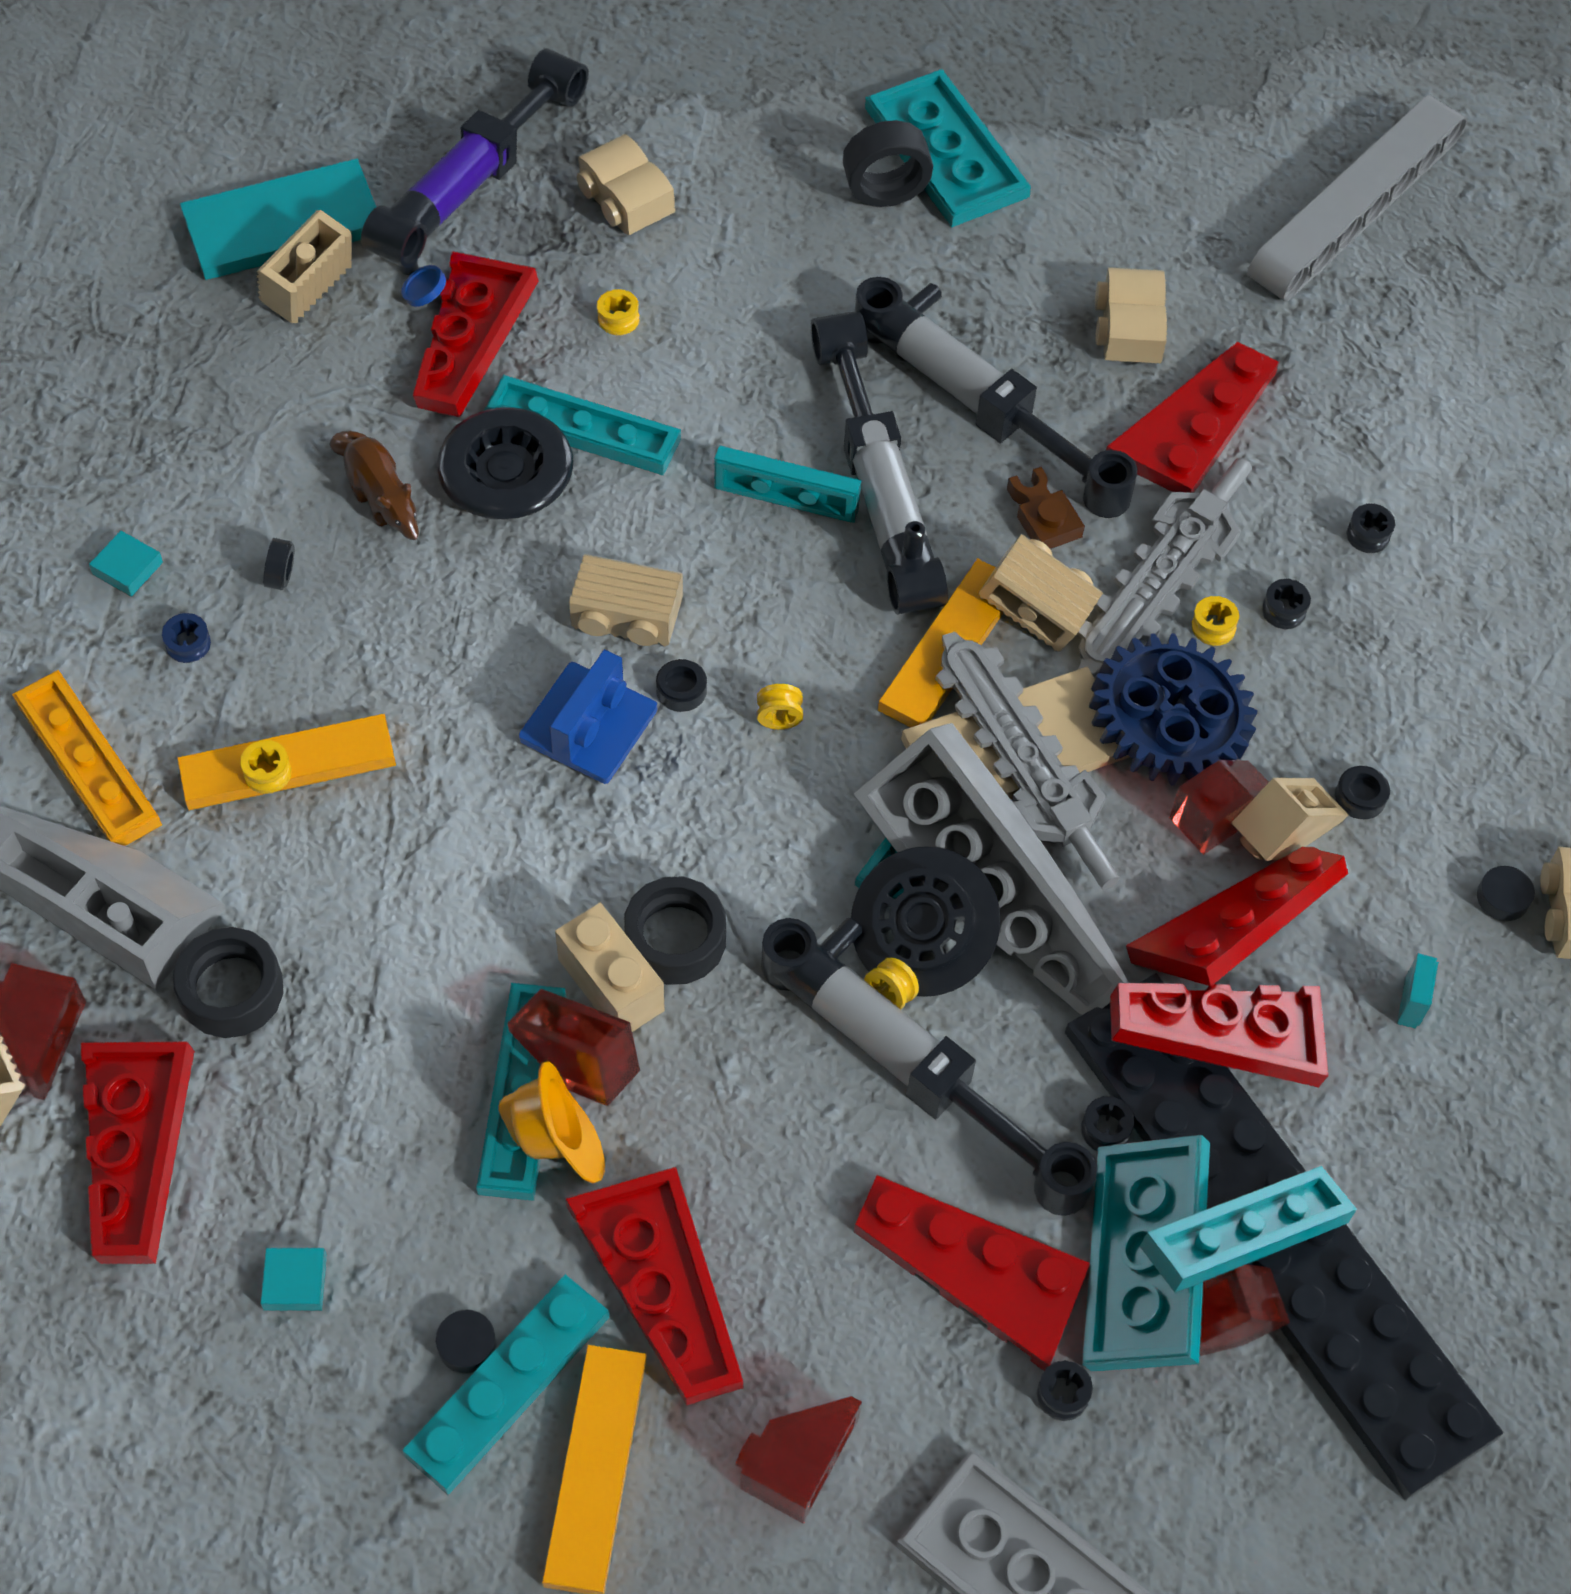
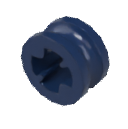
[162,613,211,663]

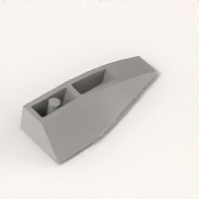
[0,806,226,990]

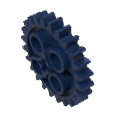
[1089,633,1257,786]

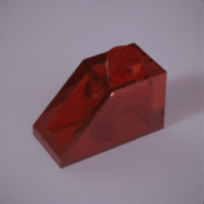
[1169,760,1269,855]
[0,963,86,1100]
[507,989,640,1106]
[1200,1265,1290,1356]
[735,1396,862,1524]

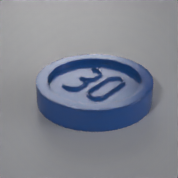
[401,265,446,307]

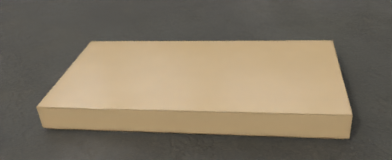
[901,666,1129,800]

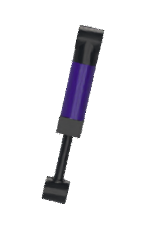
[361,48,589,275]

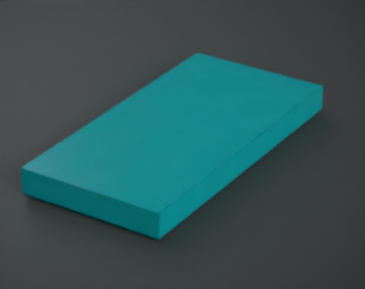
[865,69,1031,227]
[180,158,377,280]
[1082,1135,1210,1372]

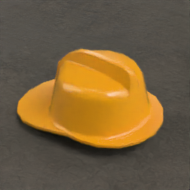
[498,1061,605,1184]

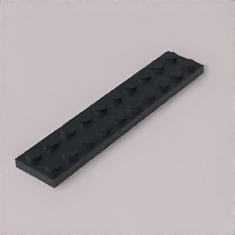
[1065,973,1504,1501]

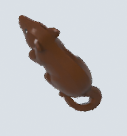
[330,431,419,540]

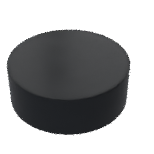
[263,538,295,590]
[656,659,707,712]
[1335,766,1390,820]
[1477,866,1535,921]
[436,1310,496,1373]

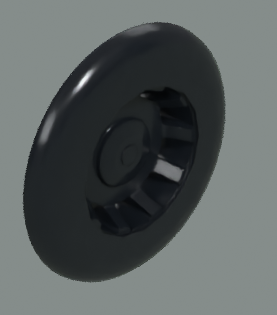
[437,407,574,519]
[851,846,1001,997]

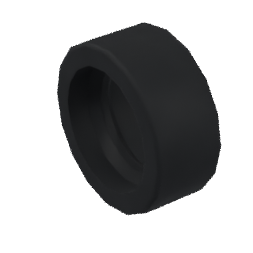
[842,120,934,207]
[624,876,726,985]
[173,927,284,1038]

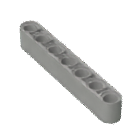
[1247,95,1468,301]

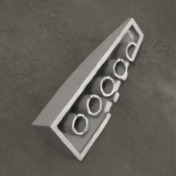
[853,723,1129,1015]

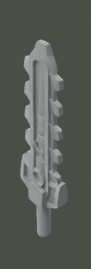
[1077,457,1252,677]
[935,632,1120,890]

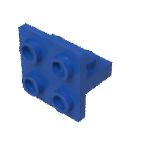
[519,649,657,784]

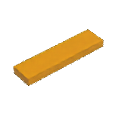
[878,558,1004,728]
[12,670,162,846]
[177,713,396,810]
[542,1345,647,1594]

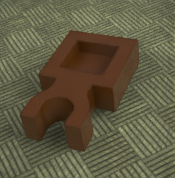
[1007,467,1085,549]

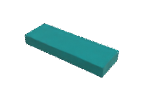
[714,445,861,523]

